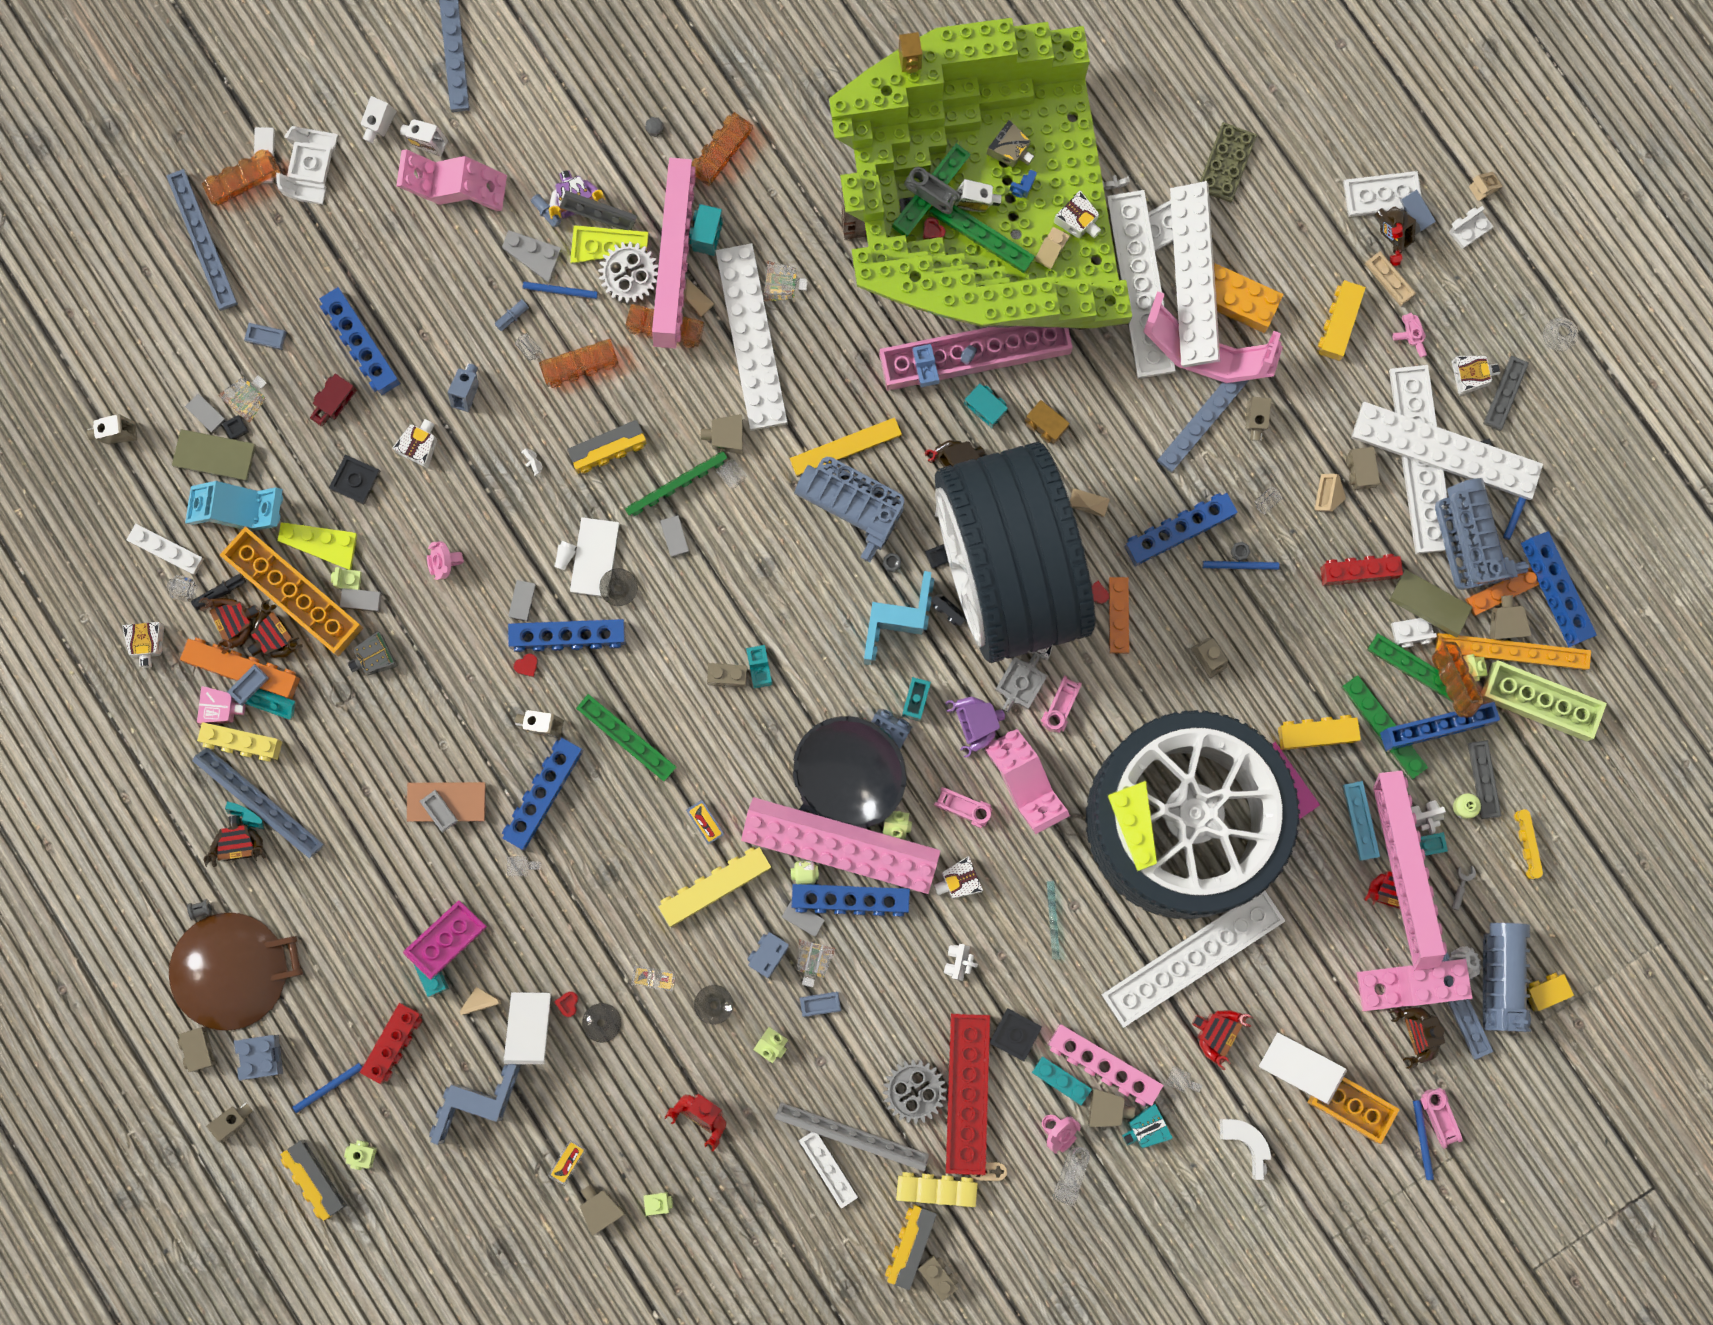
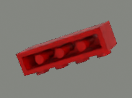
[1320,554,1403,586]
[359,1003,423,1084]

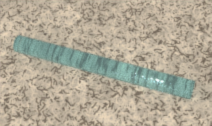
[1047,881,1060,960]

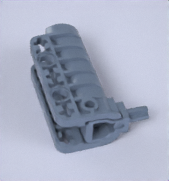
[794,457,904,563]
[1435,478,1529,590]
[1483,923,1532,1032]

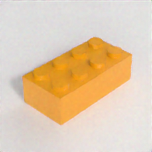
[1214,263,1284,334]
[1307,1077,1400,1144]

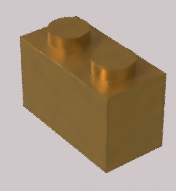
[898,32,922,73]
[1025,400,1070,444]

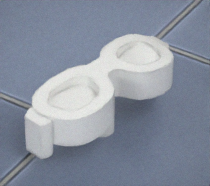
[1102,175,1130,190]
[522,449,542,476]

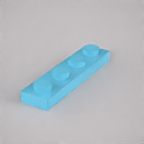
[1342,781,1380,861]

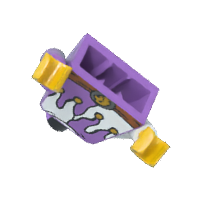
[549,170,606,219]

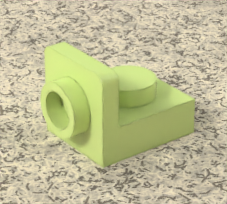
[331,567,362,590]
[644,1192,673,1216]

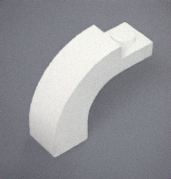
[1220,1119,1271,1180]

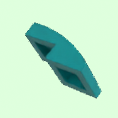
[746,645,772,689]
[225,801,264,829]

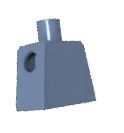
[448,364,479,413]

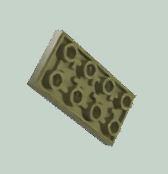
[1199,122,1257,203]
[172,429,256,481]
[1389,569,1473,638]

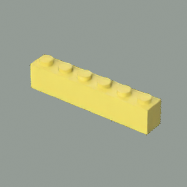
[658,846,772,927]

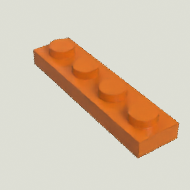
[1465,567,1539,616]
[1109,577,1129,654]

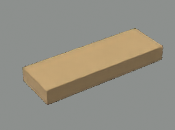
[1365,251,1416,307]

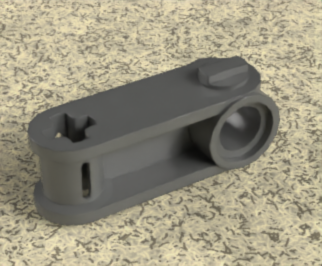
[905,167,961,214]

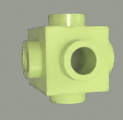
[1456,654,1488,683]
[883,811,912,840]
[753,1027,788,1063]
[344,1140,377,1170]

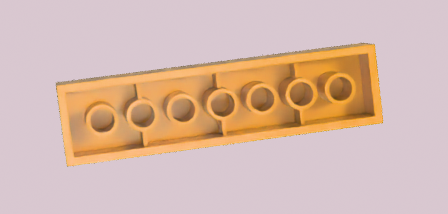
[220,526,364,657]

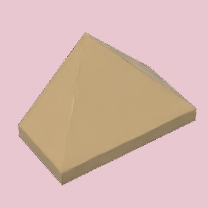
[684,278,714,317]
[1314,474,1346,511]
[1070,488,1110,517]
[460,987,501,1015]

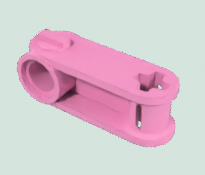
[1041,675,1082,733]
[934,787,993,828]
[1420,1088,1463,1149]

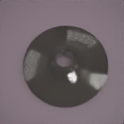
[599,568,638,606]
[694,985,733,1025]
[582,1003,622,1043]

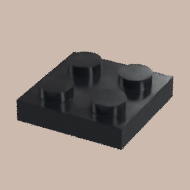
[329,454,381,505]
[931,593,967,626]
[989,1008,1042,1062]

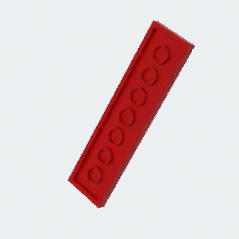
[946,1014,990,1175]

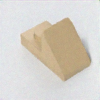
[1469,172,1503,201]
[1034,227,1070,269]

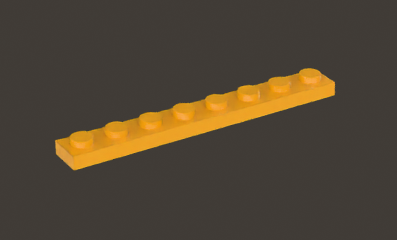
[1435,633,1591,670]

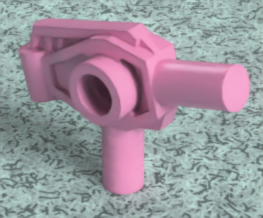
[1392,313,1427,358]

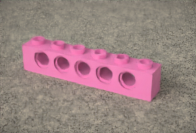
[1048,1024,1163,1107]

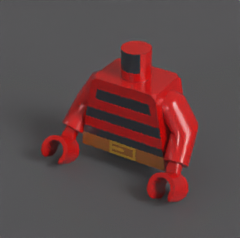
[1364,871,1400,909]
[1192,1010,1254,1070]
[664,1094,726,1152]

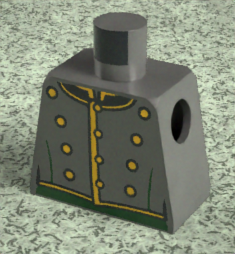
[347,631,398,675]

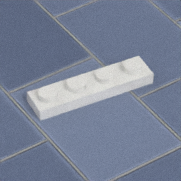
[127,524,204,575]
[799,1132,858,1208]

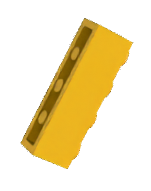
[1317,280,1366,361]
[1278,715,1361,750]

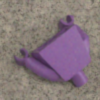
[945,697,1005,757]

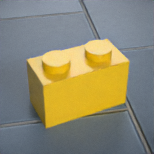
[1527,972,1574,1011]

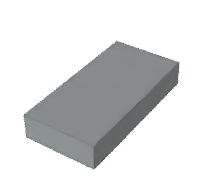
[185,393,226,434]
[660,515,689,557]
[508,580,536,622]
[340,588,381,612]
[420,790,459,833]
[782,901,825,937]

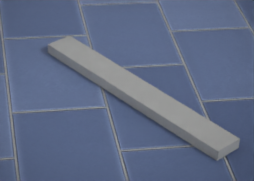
[775,1102,929,1171]

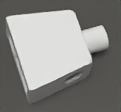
[361,96,397,144]

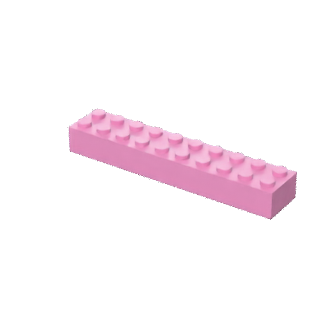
[652,158,696,349]
[879,326,1073,391]
[1373,771,1447,970]
[741,797,941,894]

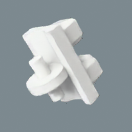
[1411,800,1446,834]
[944,944,978,981]

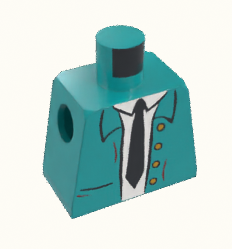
[1122,1104,1173,1148]

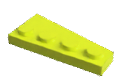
[570,225,649,264]
[278,522,358,570]
[1108,781,1157,871]

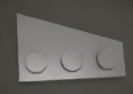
[502,230,562,284]

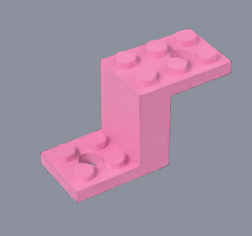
[396,149,507,211]
[984,729,1070,834]
[1356,959,1472,1011]

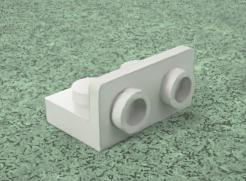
[1449,206,1494,249]
[1391,618,1437,648]

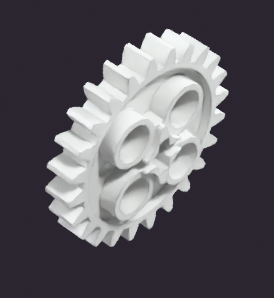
[598,242,659,304]

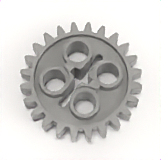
[883,1059,947,1124]

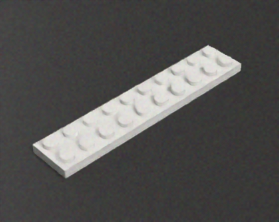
[1170,181,1220,368]
[1107,190,1175,379]
[716,244,787,431]
[1389,365,1454,554]
[1351,402,1543,500]
[1101,891,1285,1028]

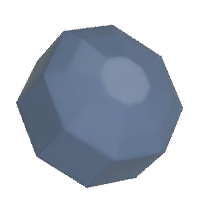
[960,345,977,365]

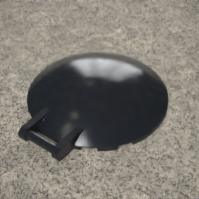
[793,716,907,829]

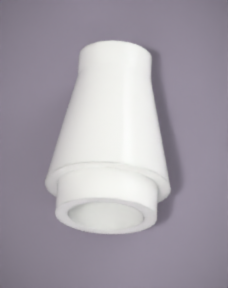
[555,541,576,570]

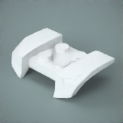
[276,126,338,205]

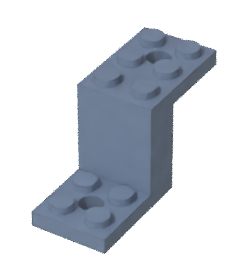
[429,1064,522,1145]

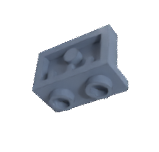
[871,709,912,749]

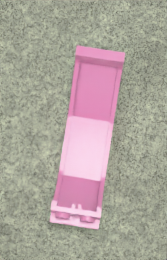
[1143,291,1283,383]

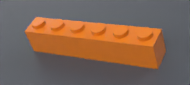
[180,637,300,700]

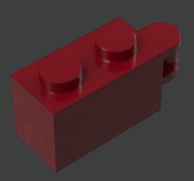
[310,373,357,427]

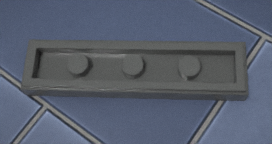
[559,190,637,230]
[1483,355,1529,431]
[1468,740,1502,819]

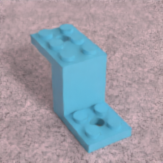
[185,481,283,531]
[864,571,935,665]

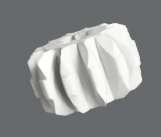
[1449,946,1482,980]

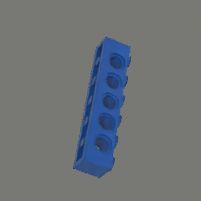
[319,287,401,396]
[1124,493,1238,567]
[1521,531,1597,647]
[508,619,626,652]
[1380,702,1500,751]
[502,738,583,851]
[791,884,910,917]

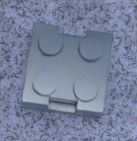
[747,932,790,979]
[234,1035,283,1080]

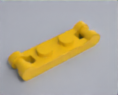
[1514,809,1543,879]

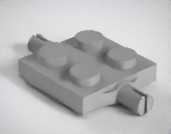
[995,653,1047,713]

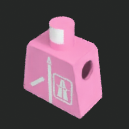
[197,686,245,725]

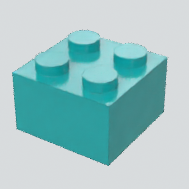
[689,204,723,256]

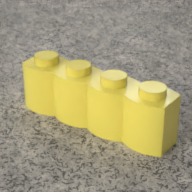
[896,1172,977,1207]

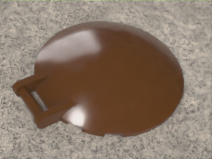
[169,913,304,1031]

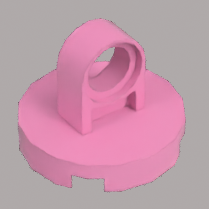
[427,541,464,580]
[1042,1115,1081,1154]

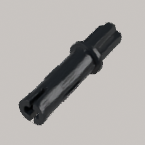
[191,573,246,611]

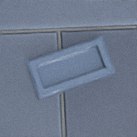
[1400,190,1436,231]
[244,323,287,350]
[227,664,269,706]
[800,992,841,1017]

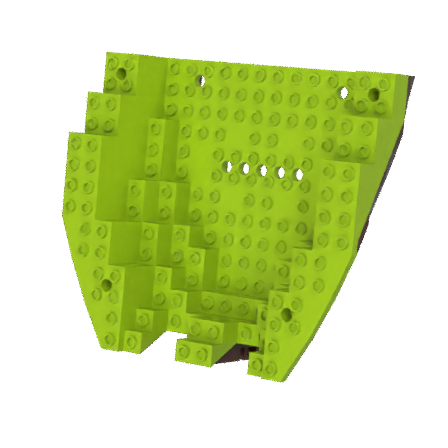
[829,18,1132,330]

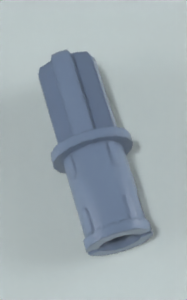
[531,194,561,227]
[495,299,529,331]

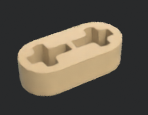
[971,1162,1007,1181]

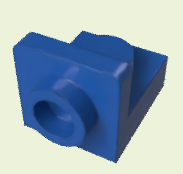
[1009,169,1037,198]

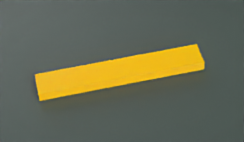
[789,417,902,477]

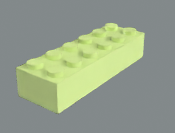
[1479,660,1607,741]

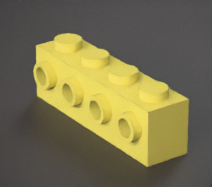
[197,722,282,762]

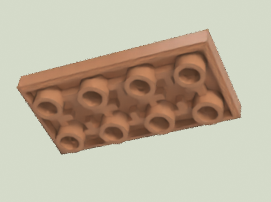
[407,782,486,822]

